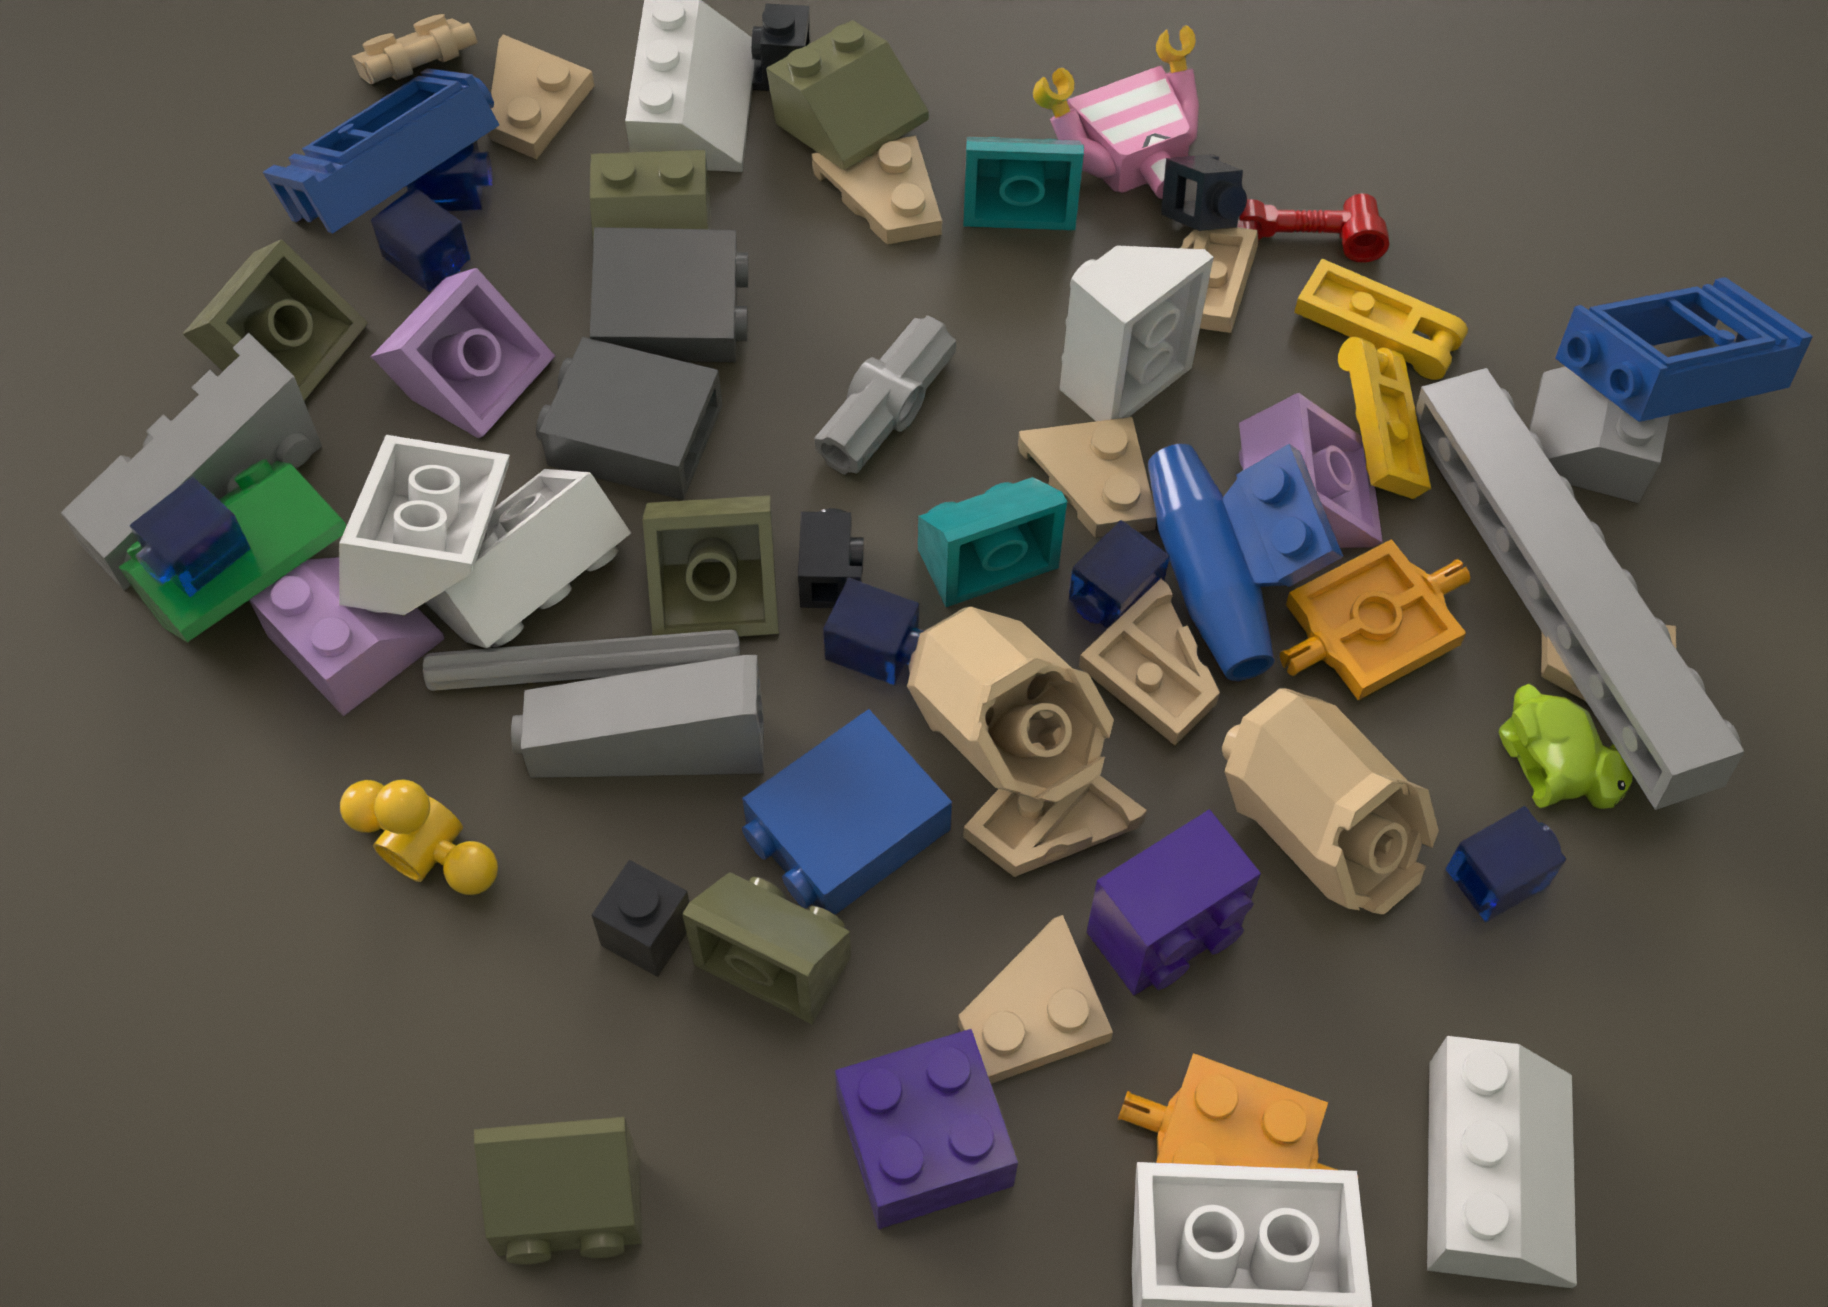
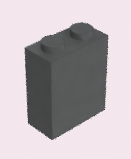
[590,227,749,362]
[536,337,722,500]

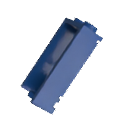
[263,68,499,234]
[1555,277,1813,422]

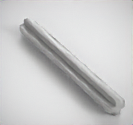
[423,629,740,691]

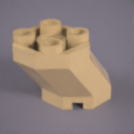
[907,607,1114,802]
[1222,688,1439,915]

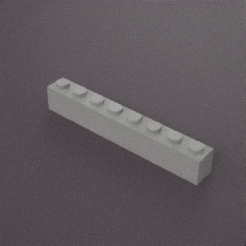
[1415,368,1745,810]

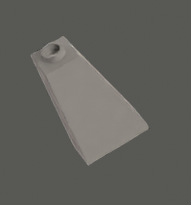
[511,655,764,778]

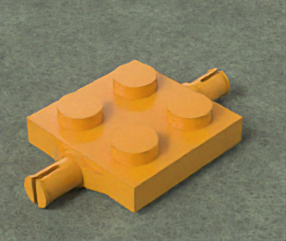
[1279,539,1470,700]
[1118,1053,1337,1170]

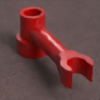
[1237,194,1390,263]

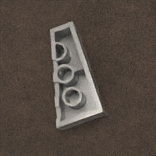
[61,333,322,591]

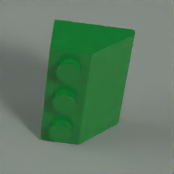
[118,459,347,642]

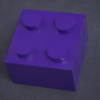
[1086,809,1261,996]
[835,1029,1018,1230]

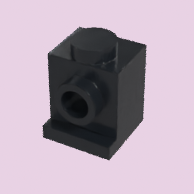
[751,3,811,91]
[1161,154,1247,231]
[798,508,864,609]

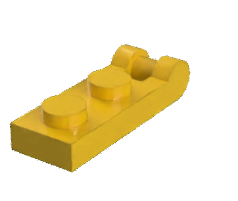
[1294,259,1468,380]
[1338,336,1431,499]

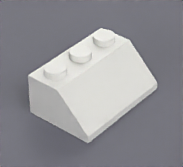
[625,0,755,172]
[1060,246,1214,421]
[339,435,510,615]
[425,469,631,648]
[1427,1036,1577,1288]
[1132,1162,1372,1307]

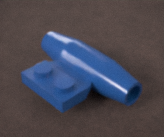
[1148,444,1343,681]

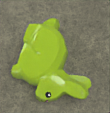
[1498,684,1633,809]

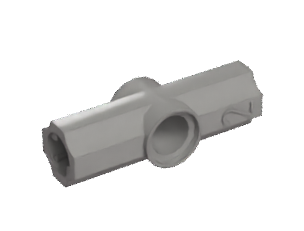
[814,315,956,475]

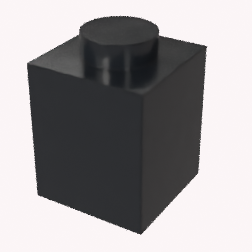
[591,860,690,977]

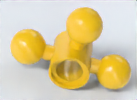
[340,780,498,895]

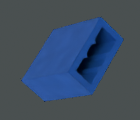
[742,709,952,915]

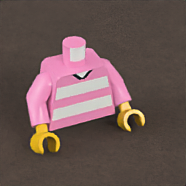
[1033,25,1199,199]

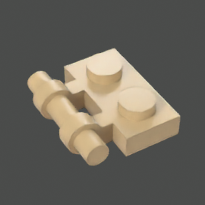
[352,14,477,84]

